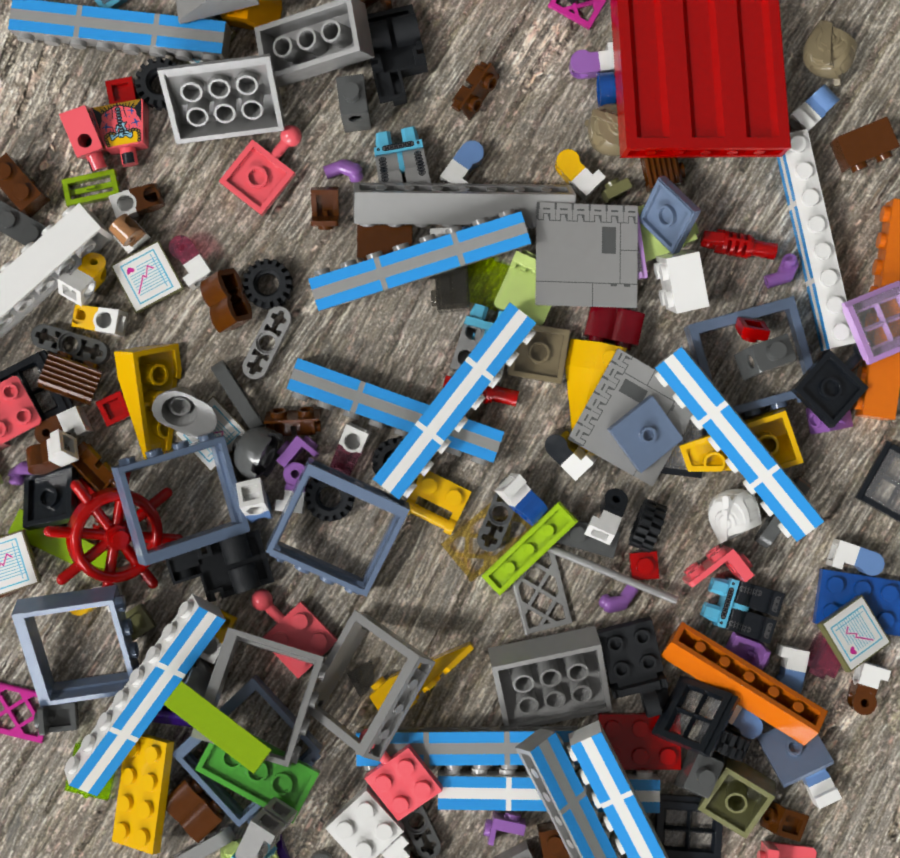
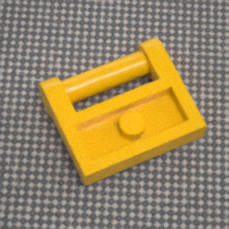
[406,471,472,535]

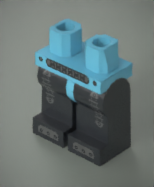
[700,577,785,644]

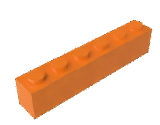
[660,622,828,746]

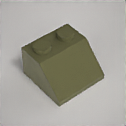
[698,756,776,839]

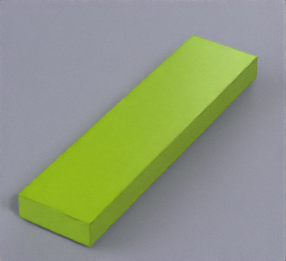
[482,501,579,596]
[8,509,120,568]
[163,681,272,774]

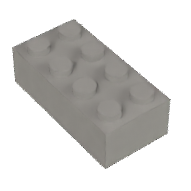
[254,0,375,87]

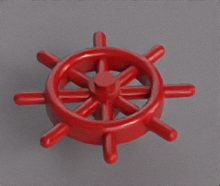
[43,472,183,589]

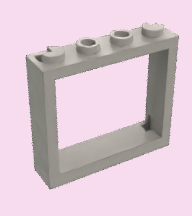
[300,610,436,761]
[190,627,328,768]

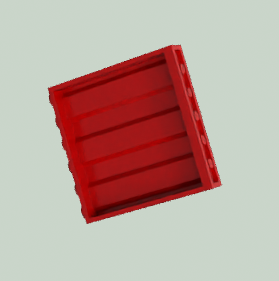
[610,0,791,158]

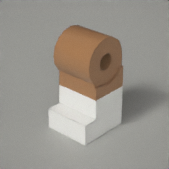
[109,214,151,255]

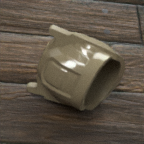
[802,20,858,87]
[584,103,620,156]

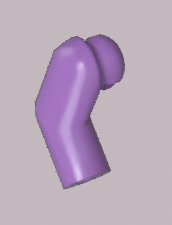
[323,159,364,183]
[764,253,799,289]
[8,461,32,486]
[599,585,639,613]

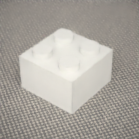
[654,249,709,314]
[325,784,405,858]

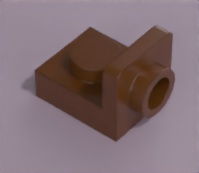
[759,801,810,842]

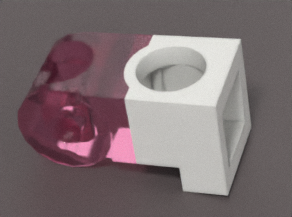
[169,235,214,290]
[330,422,371,476]

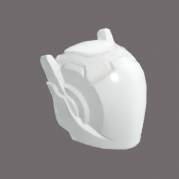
[708,489,762,544]

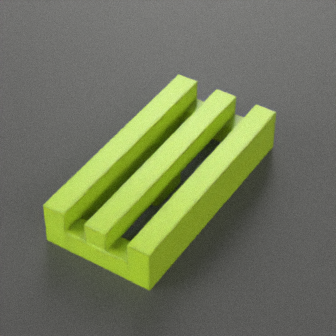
[61,169,121,207]

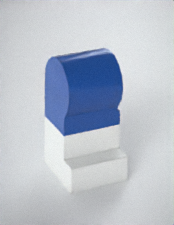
[494,473,548,526]

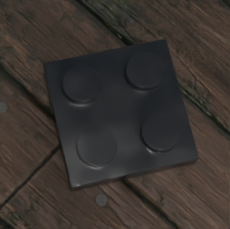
[23,466,78,530]

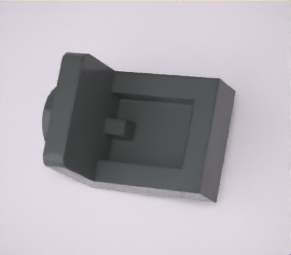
[34,702,79,736]

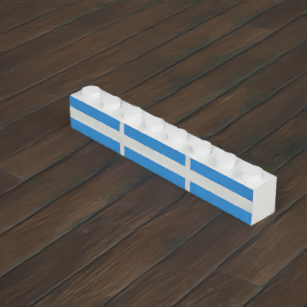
[777,129,856,351]
[373,303,536,500]
[654,345,824,542]
[64,594,226,796]
[566,720,669,858]
[438,767,660,813]

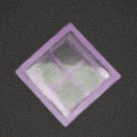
[842,281,900,365]

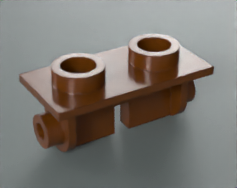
[451,61,500,120]
[264,406,321,436]
[71,441,116,491]

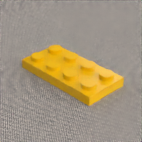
[112,733,174,855]

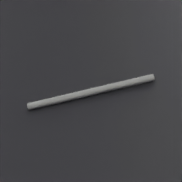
[547,545,678,604]

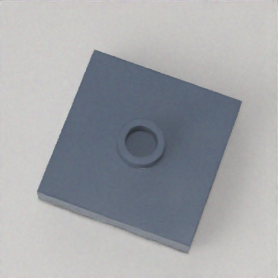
[639,176,701,255]
[607,395,683,473]
[756,728,834,788]

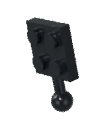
[791,339,875,428]

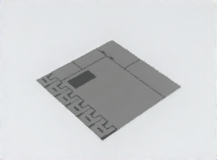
[535,202,638,308]
[568,348,693,486]

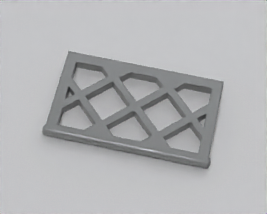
[512,553,572,635]

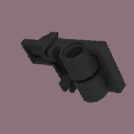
[367,4,428,106]
[166,529,275,602]
[597,616,669,718]

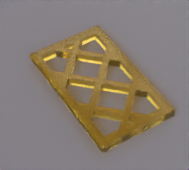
[441,496,533,582]

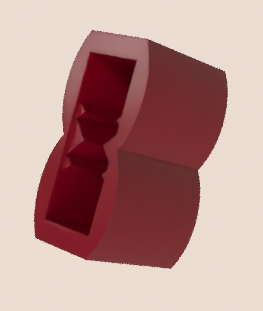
[583,307,645,351]

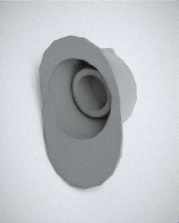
[152,387,217,438]

